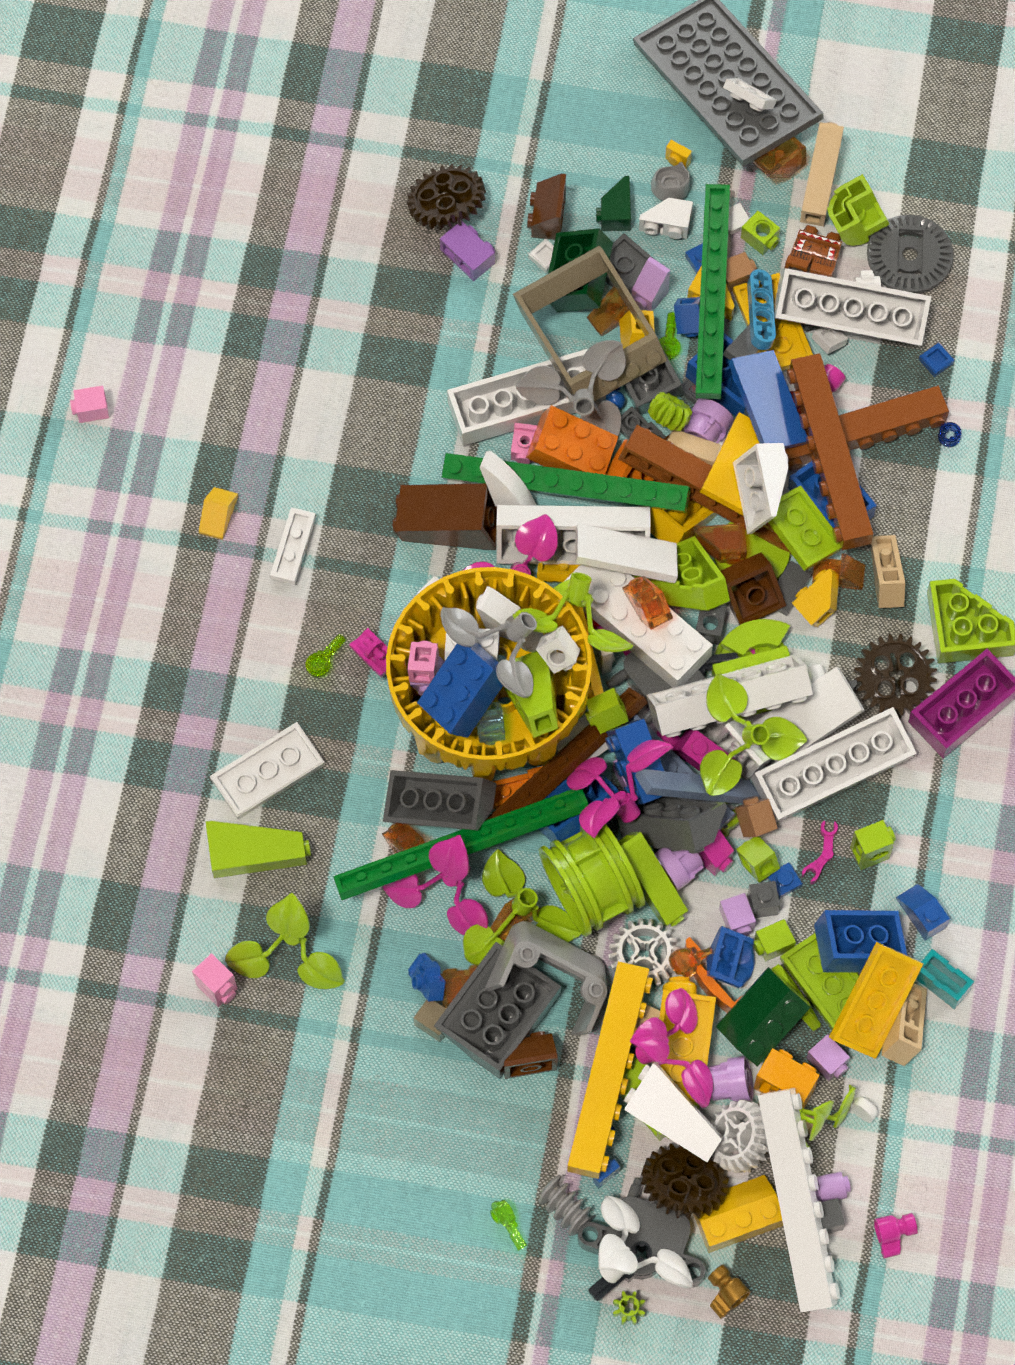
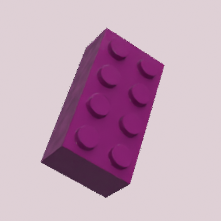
[908,649,1015,759]

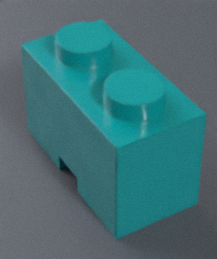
[916,949,974,1010]

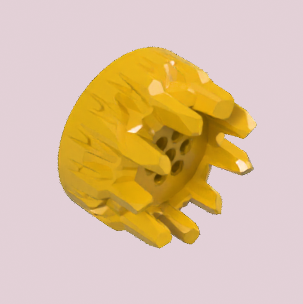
[386,567,592,781]

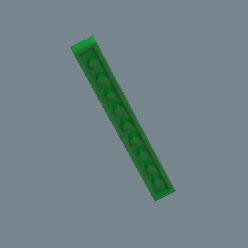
[696,184,730,399]
[441,453,691,513]
[333,789,588,901]

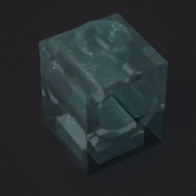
[476,701,506,745]

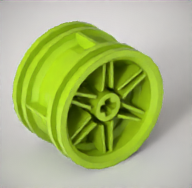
[538,824,645,937]

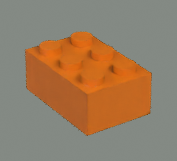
[526,405,619,475]

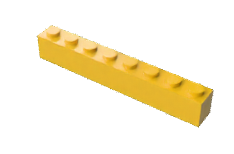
[567,961,653,1179]

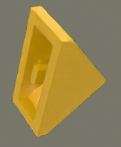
[199,487,238,540]

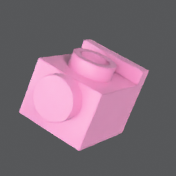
[511,423,537,464]
[407,641,439,684]

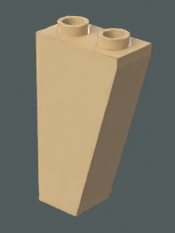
[800,122,844,227]

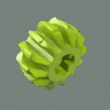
[648,392,693,431]

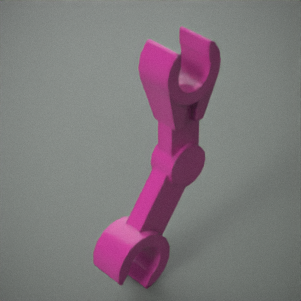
[802,820,838,885]

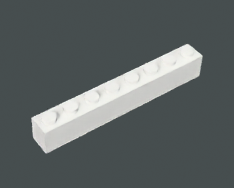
[758,1088,840,1312]

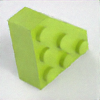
[630,536,730,611]
[927,579,1015,663]

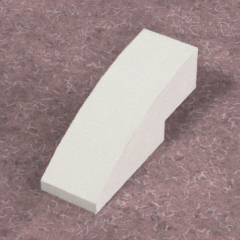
[480,451,537,506]

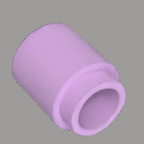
[815,1172,851,1202]

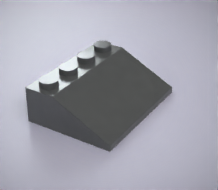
[434,942,561,1079]

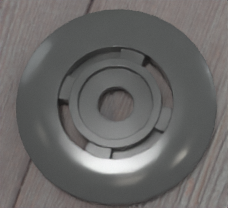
[867,215,953,293]

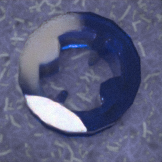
[938,422,962,447]

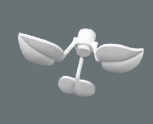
[598,1196,693,1289]

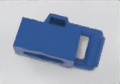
[408,953,445,1002]

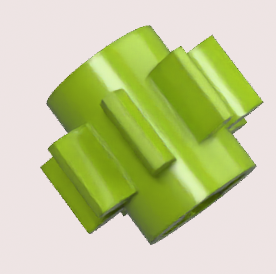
[613,1291,645,1325]

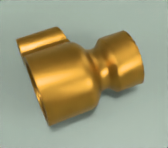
[707,1264,751,1319]

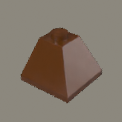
[504,1031,558,1079]

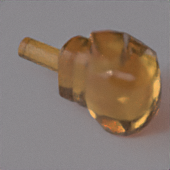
[668,947,713,977]

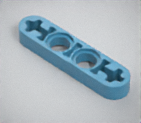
[747,269,776,350]

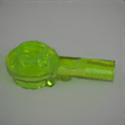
[659,312,681,360]
[305,634,346,677]
[490,1200,527,1251]

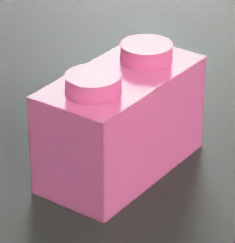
[192,953,237,1007]

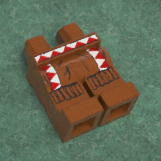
[784,225,842,277]

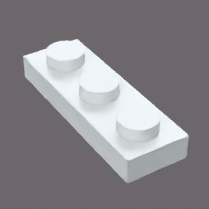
[270,507,316,585]

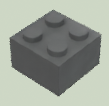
[623,344,683,415]

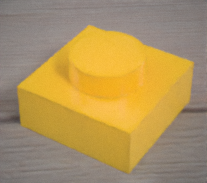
[665,140,692,169]

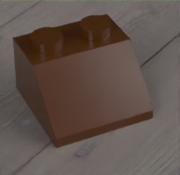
[527,173,566,240]
[720,552,786,625]

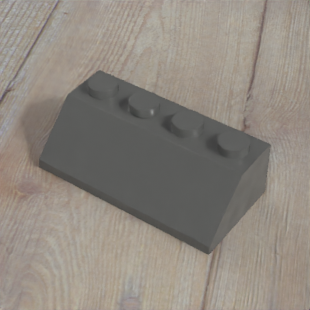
[383,770,497,831]
[616,796,727,854]

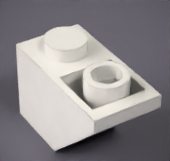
[639,198,693,239]
[476,586,521,640]

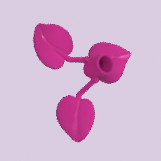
[463,514,558,575]
[567,740,673,838]
[382,835,489,935]
[630,988,713,1108]

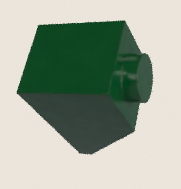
[596,176,631,231]

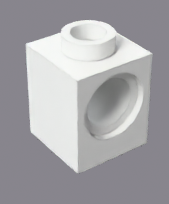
[536,625,580,674]

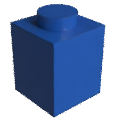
[674,297,700,337]

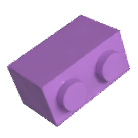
[440,220,495,282]

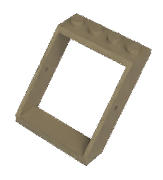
[513,246,667,401]

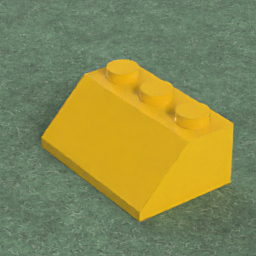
[693,1175,783,1253]

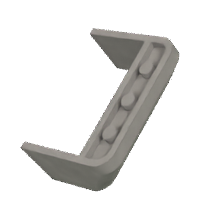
[485,921,607,1036]

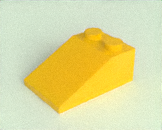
[650,499,718,543]

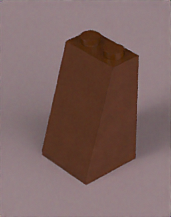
[392,483,497,550]

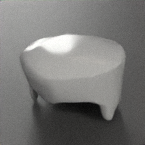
[651,162,690,201]

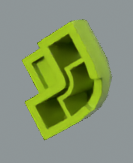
[827,174,890,246]

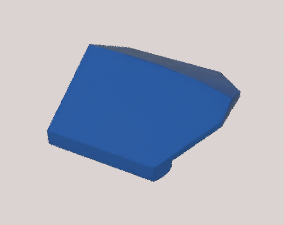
[707,926,755,988]

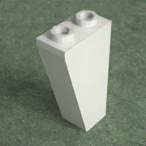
[624,1062,723,1162]

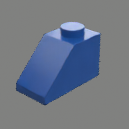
[896,884,950,941]

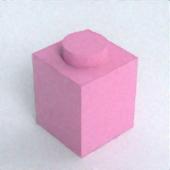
[70,386,109,423]

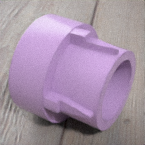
[683,398,734,443]
[654,848,704,892]
[708,1056,754,1101]

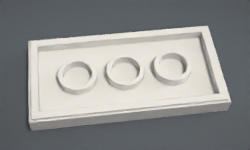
[575,523,678,583]
[753,667,865,763]
[210,722,325,820]

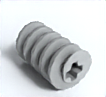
[538,1175,596,1236]

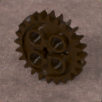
[407,164,486,230]
[853,634,937,718]
[641,1143,729,1220]

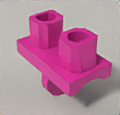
[349,628,388,678]

